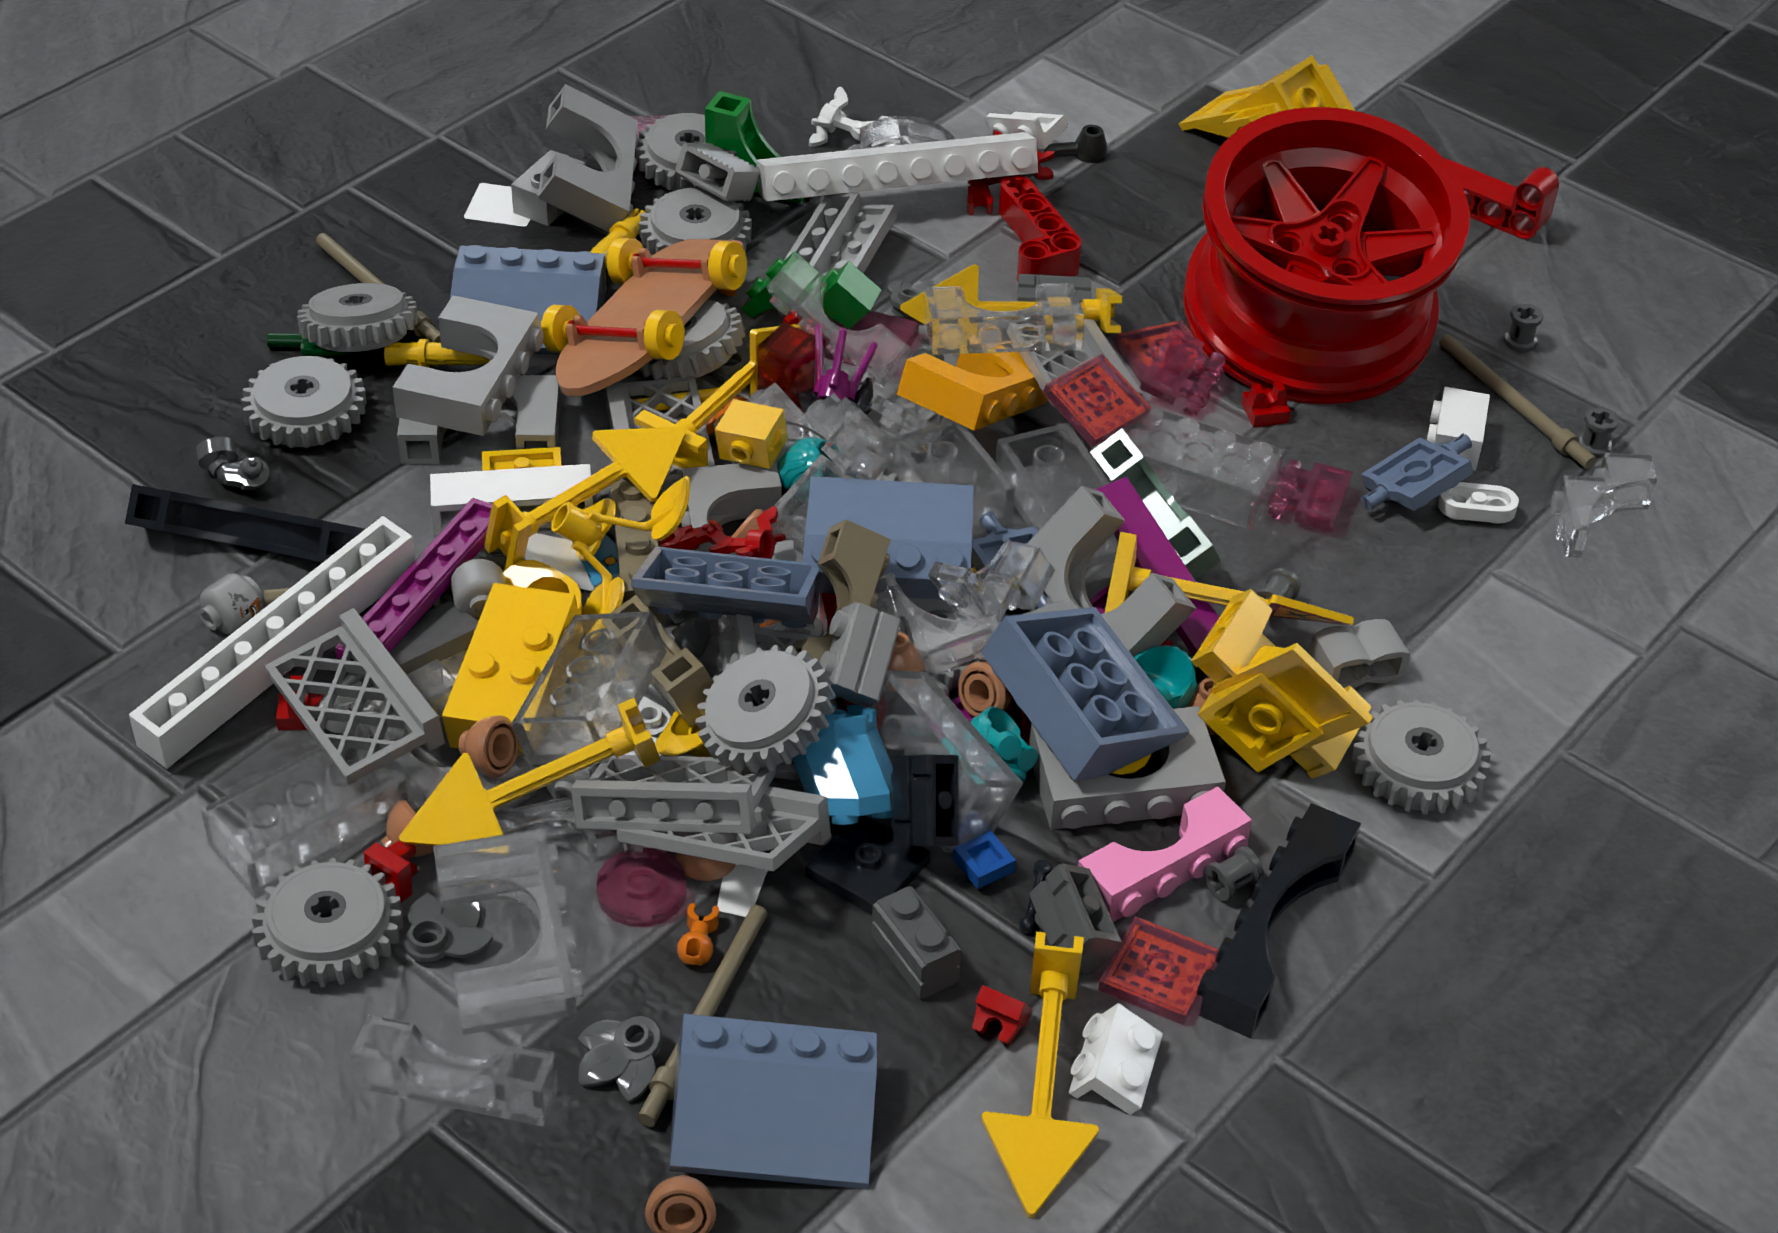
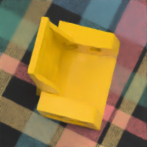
[1178,55,1355,138]
[1191,589,1373,779]

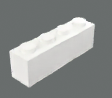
[430,464,593,536]

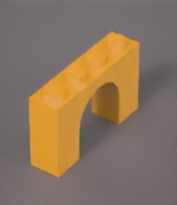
[896,335,1049,430]

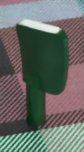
[267,333,354,356]

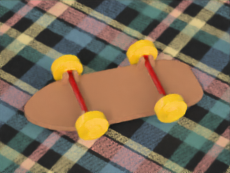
[541,238,747,397]

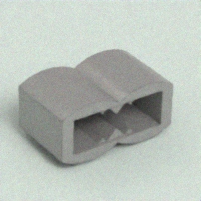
[1309,619,1410,688]

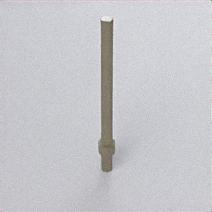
[316,233,441,343]
[1439,334,1597,470]
[637,905,768,1127]

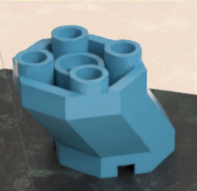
[792,705,893,825]

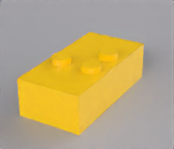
[442,583,581,760]

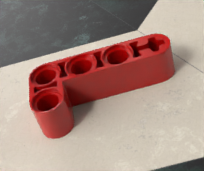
[1444,158,1559,239]
[999,175,1082,281]

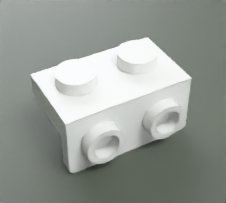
[985,112,1069,149]
[1069,1003,1163,1115]

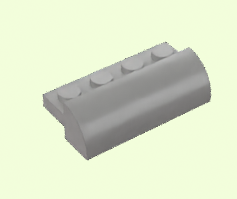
[784,192,897,276]

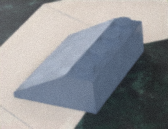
[450,245,607,355]
[803,476,974,601]
[631,546,821,628]
[981,607,1190,781]
[669,1014,877,1189]

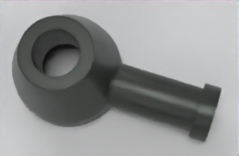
[1044,124,1107,163]

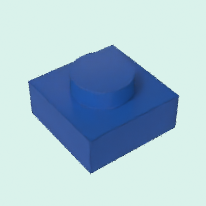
[953,831,1016,889]

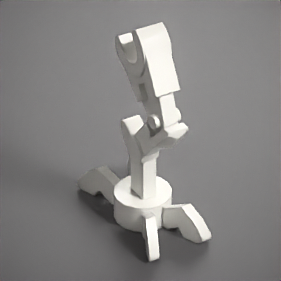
[809,87,919,147]

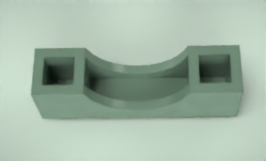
[1090,428,1221,580]

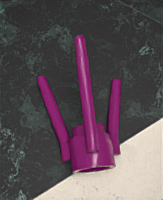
[813,324,878,408]

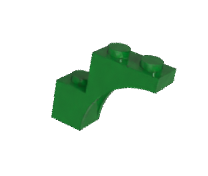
[705,91,805,204]
[741,251,882,329]

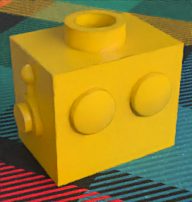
[715,399,788,469]

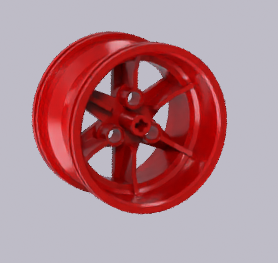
[1183,107,1470,404]

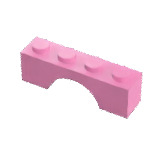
[1078,786,1252,922]

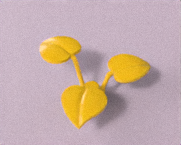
[551,475,691,643]

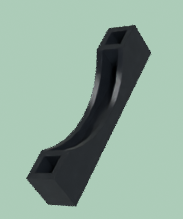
[125,484,366,562]
[1197,803,1361,1039]

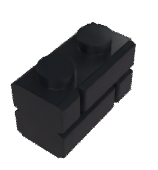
[891,754,959,846]

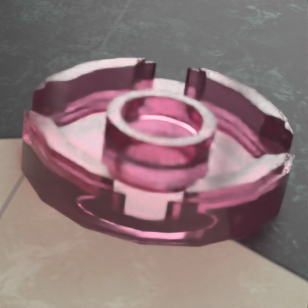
[596,848,687,927]

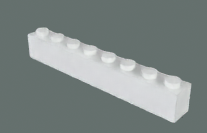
[756,132,1038,201]
[129,516,415,769]

